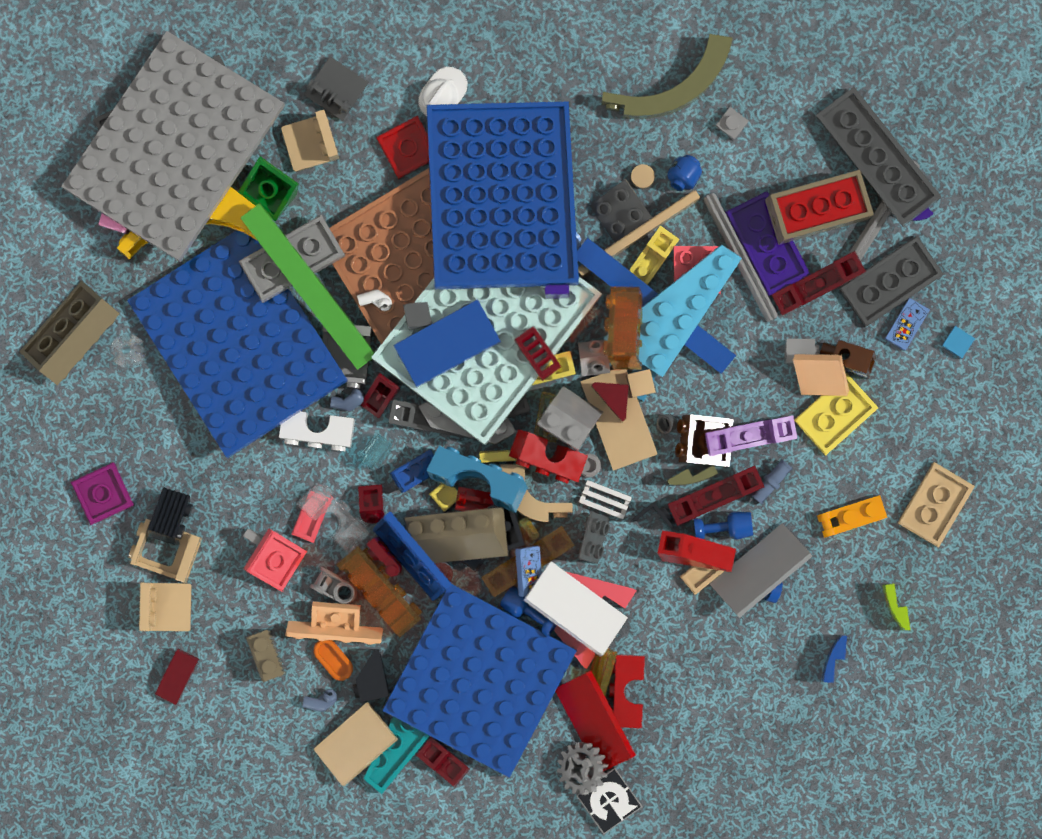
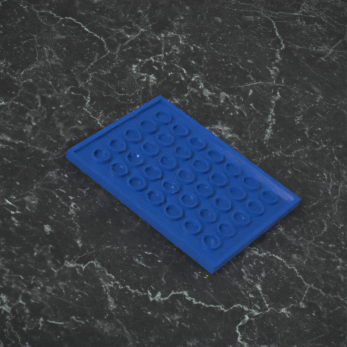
[426,101,579,289]
[127,230,348,458]

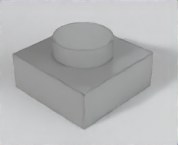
[715,107,749,141]

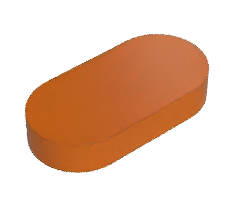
[314,640,353,681]

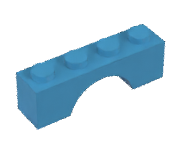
[426,446,528,513]

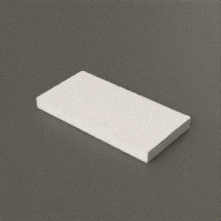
[524,561,628,657]

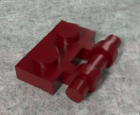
[366,537,402,577]

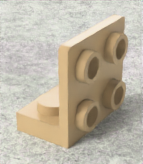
[281,110,339,172]
[139,583,192,631]

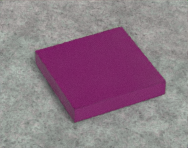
[71,462,134,525]

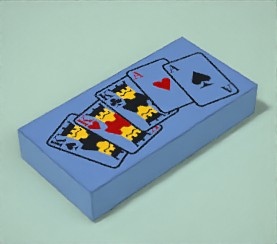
[885,298,930,351]
[515,546,542,597]

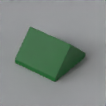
[238,156,299,221]

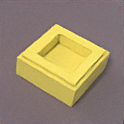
[429,483,458,512]

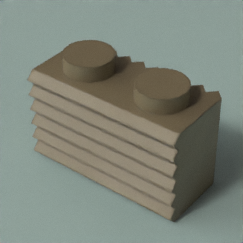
[246,630,286,682]

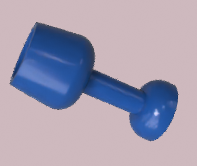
[694,511,753,540]
[500,586,557,637]

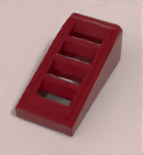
[514,326,562,381]

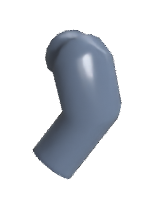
[330,388,364,411]

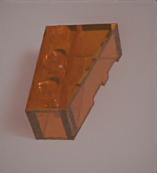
[603,287,643,370]

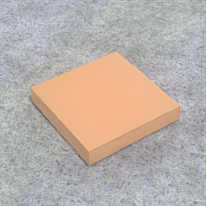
[793,354,849,396]

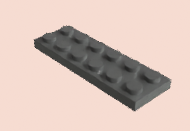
[816,87,941,227]

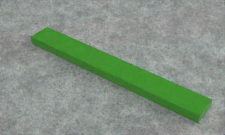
[241,203,375,370]

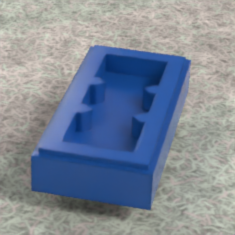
[390,449,434,494]

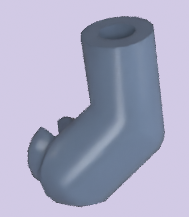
[302,689,337,712]

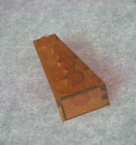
[336,546,422,638]

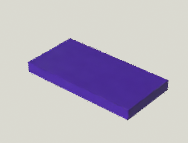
[725,191,811,296]

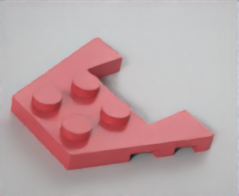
[554,571,637,669]

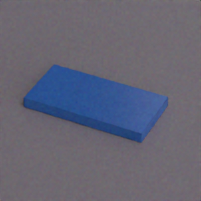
[394,299,501,388]
[373,511,452,601]

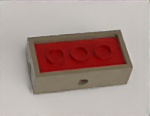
[765,170,874,245]

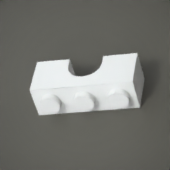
[279,412,355,452]

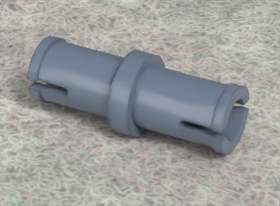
[751,459,793,504]

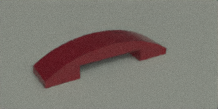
[772,251,866,316]
[668,465,765,526]

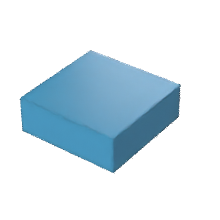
[942,326,975,359]

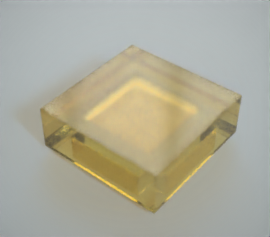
[519,517,540,541]

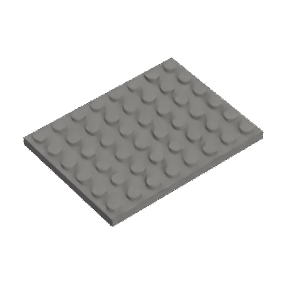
[61,31,285,262]

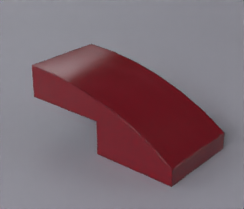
[155,648,199,705]
[416,737,470,787]

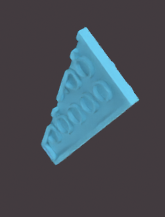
[603,244,742,377]

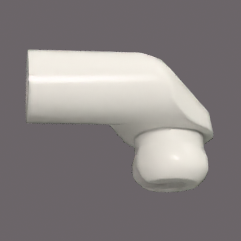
[357,290,392,311]

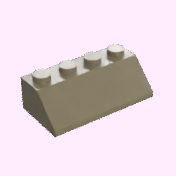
[19,280,120,385]
[405,508,508,563]

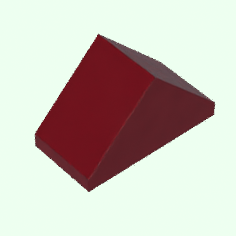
[360,373,401,419]
[591,382,629,423]

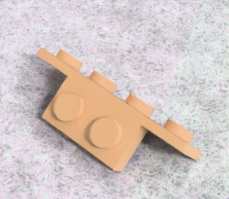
[286,602,383,645]

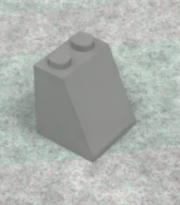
[537,386,603,451]

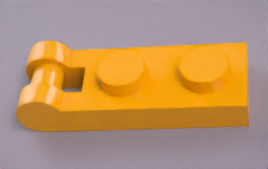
[816,495,887,538]

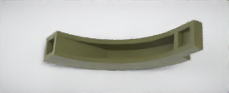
[601,34,733,119]

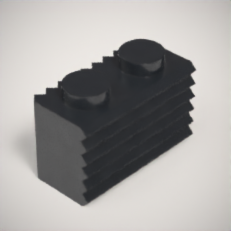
[147,487,193,545]

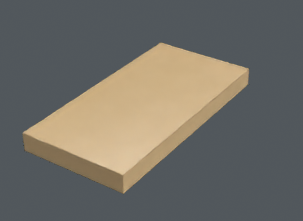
[580,365,658,471]

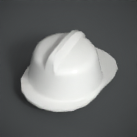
[419,67,467,116]

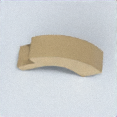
[501,464,572,522]

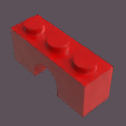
[509,430,588,484]
[609,654,645,728]

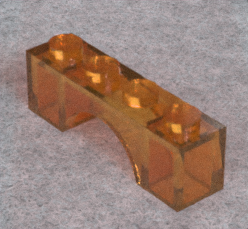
[481,526,575,598]

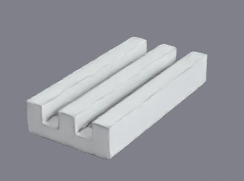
[579,480,632,519]

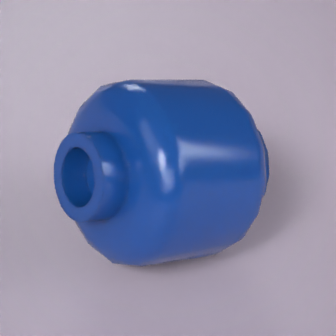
[667,155,702,191]

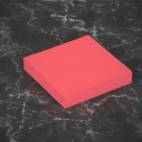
[243,528,307,592]

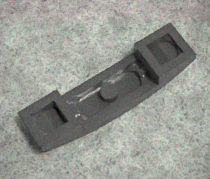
[388,400,477,440]

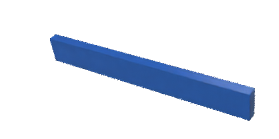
[577,237,736,374]

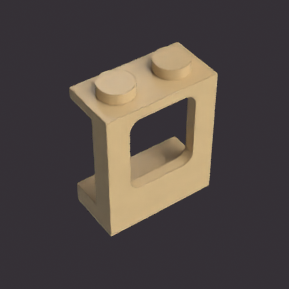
[128,519,202,583]

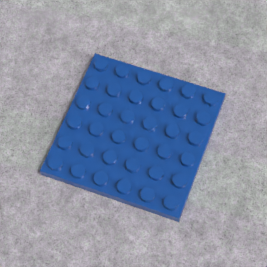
[382,584,577,778]

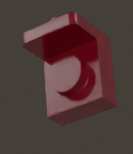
[358,484,385,524]

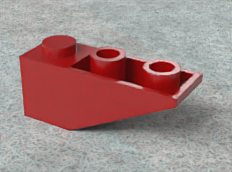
[657,530,736,572]

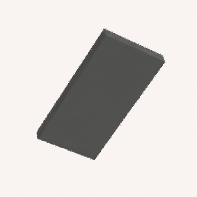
[838,235,944,327]

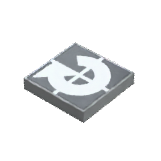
[576,767,643,834]

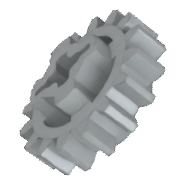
[557,742,608,795]

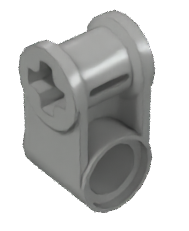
[309,566,357,604]

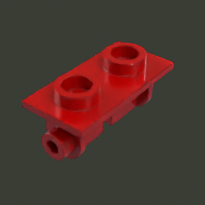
[455,487,494,511]

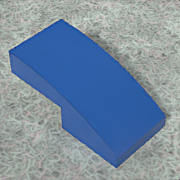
[822,635,847,683]

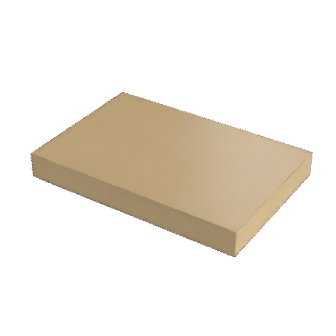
[897,462,975,548]
[313,702,398,786]

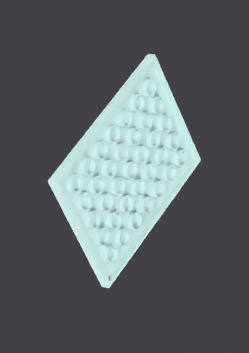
[371,277,602,445]

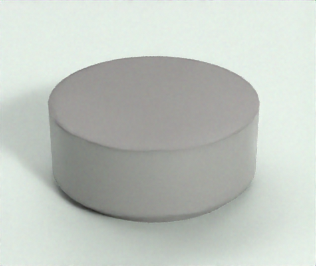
[581,454,601,478]

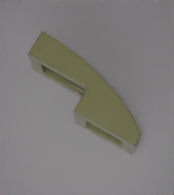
[666,465,718,486]

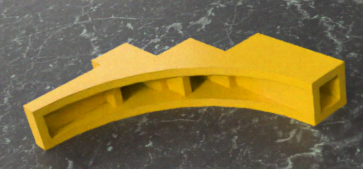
[117,187,258,259]

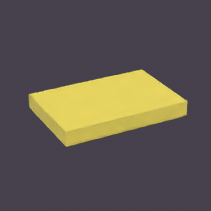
[794,373,878,456]

